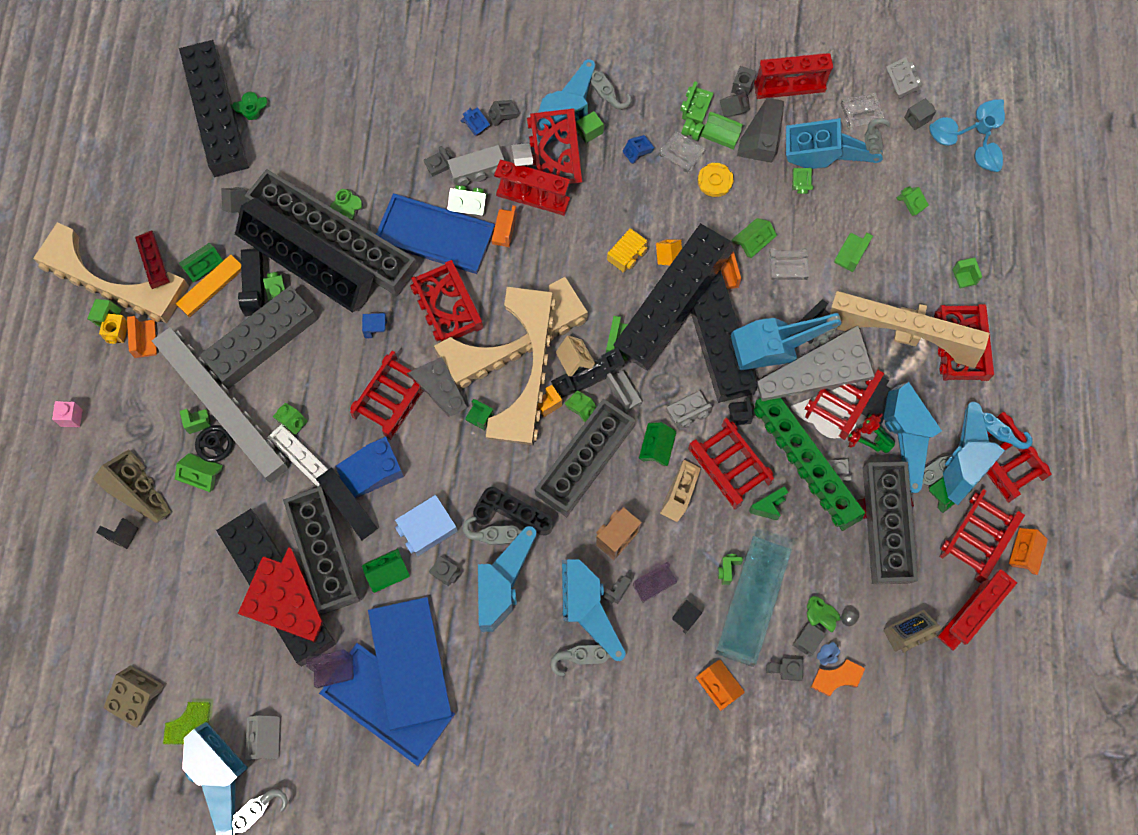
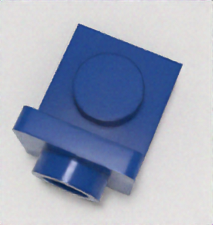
[460,107,490,136]
[623,135,654,163]

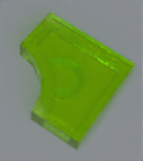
[163,702,211,745]

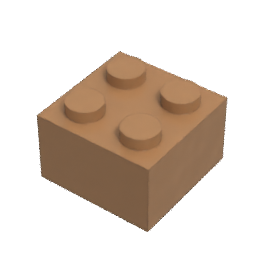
[596,507,642,560]

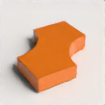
[810,659,865,697]

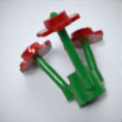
[848,413,895,453]

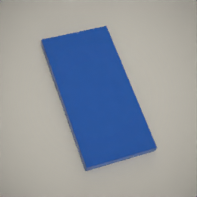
[376,193,495,274]
[368,597,452,731]
[319,643,456,767]

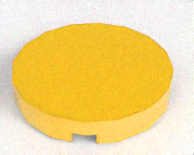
[697,163,733,197]

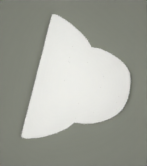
[790,383,857,439]

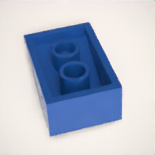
[335,437,404,499]

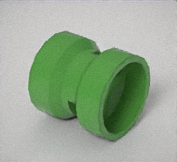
[681,118,705,141]

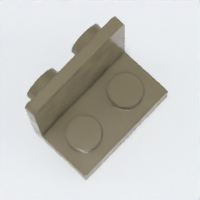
[104,666,164,728]

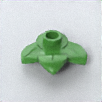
[330,189,362,220]
[807,596,841,632]

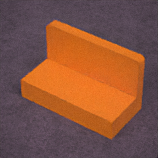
[492,205,517,247]
[721,251,741,290]
[127,316,157,358]
[1009,528,1048,575]
[695,660,745,711]

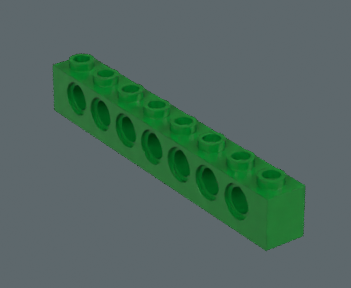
[754,398,865,531]

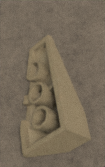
[93,449,171,523]

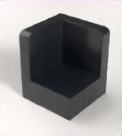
[728,397,753,426]
[672,600,702,634]

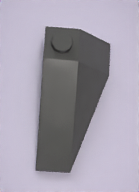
[737,98,784,163]

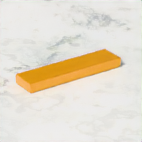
[175,255,241,318]

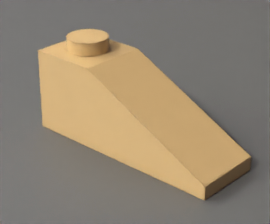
[660,460,701,522]

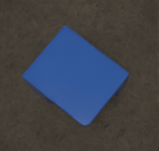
[362,313,387,338]

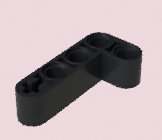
[238,248,265,316]
[473,487,553,536]

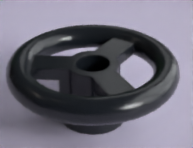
[195,426,233,462]

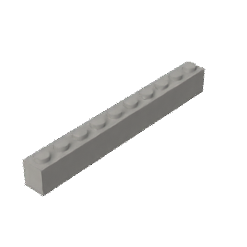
[152,327,288,483]

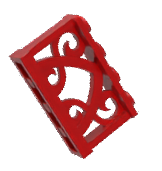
[754,53,833,99]
[527,108,582,184]
[410,260,483,342]
[934,304,994,381]

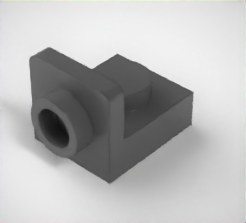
[488,100,519,126]
[424,146,452,177]
[429,556,460,587]
[603,576,631,604]

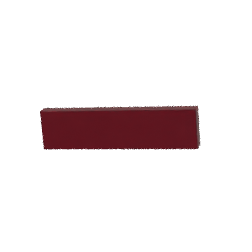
[135,231,170,289]

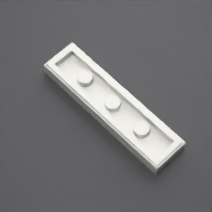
[511,143,533,166]
[267,424,328,487]

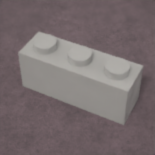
[447,145,504,186]

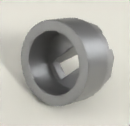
[841,609,859,626]

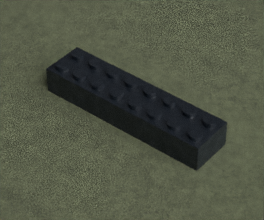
[179,40,249,177]
[235,198,374,313]
[613,223,734,371]
[690,269,758,403]
[216,509,336,667]

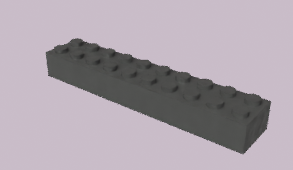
[245,169,418,296]

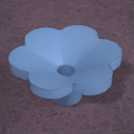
[817,642,840,666]

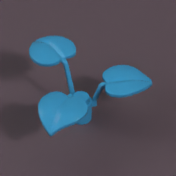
[929,99,1005,172]

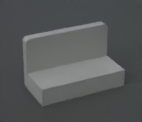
[606,371,642,413]
[245,715,280,760]

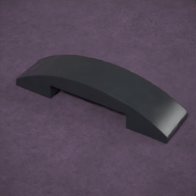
[551,347,626,398]
[316,467,378,541]

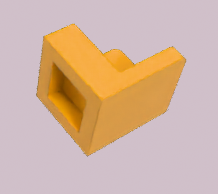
[656,239,682,265]
[538,385,562,417]

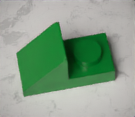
[749,486,789,520]

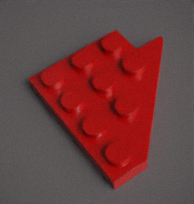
[238,547,323,642]

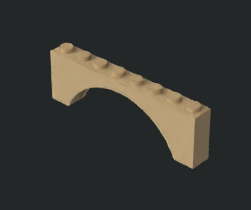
[33,222,189,323]
[434,277,588,389]
[486,287,556,445]
[830,291,990,368]

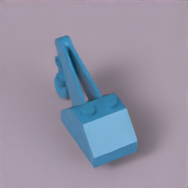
[943,402,1033,505]

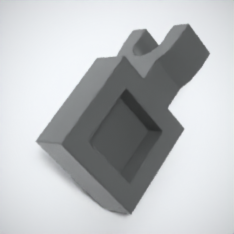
[766,658,803,681]

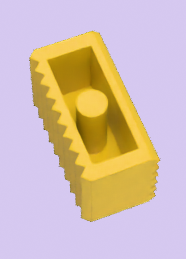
[607,228,648,273]

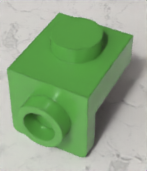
[792,168,813,194]
[896,186,929,216]
[263,271,285,301]
[564,390,597,422]
[273,403,307,435]
[718,554,743,585]

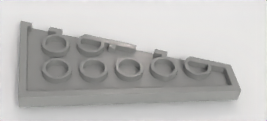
[757,326,875,402]

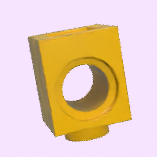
[99,314,128,344]

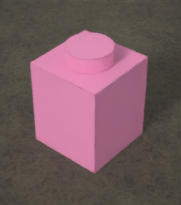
[52,401,83,427]

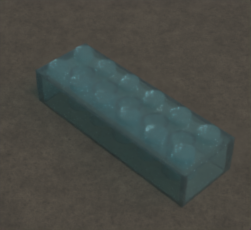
[714,536,792,667]

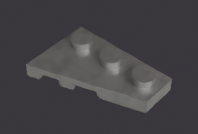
[407,357,467,417]

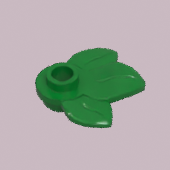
[232,92,268,120]

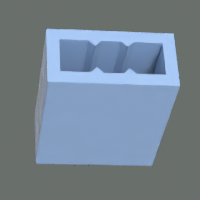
[395,495,458,557]

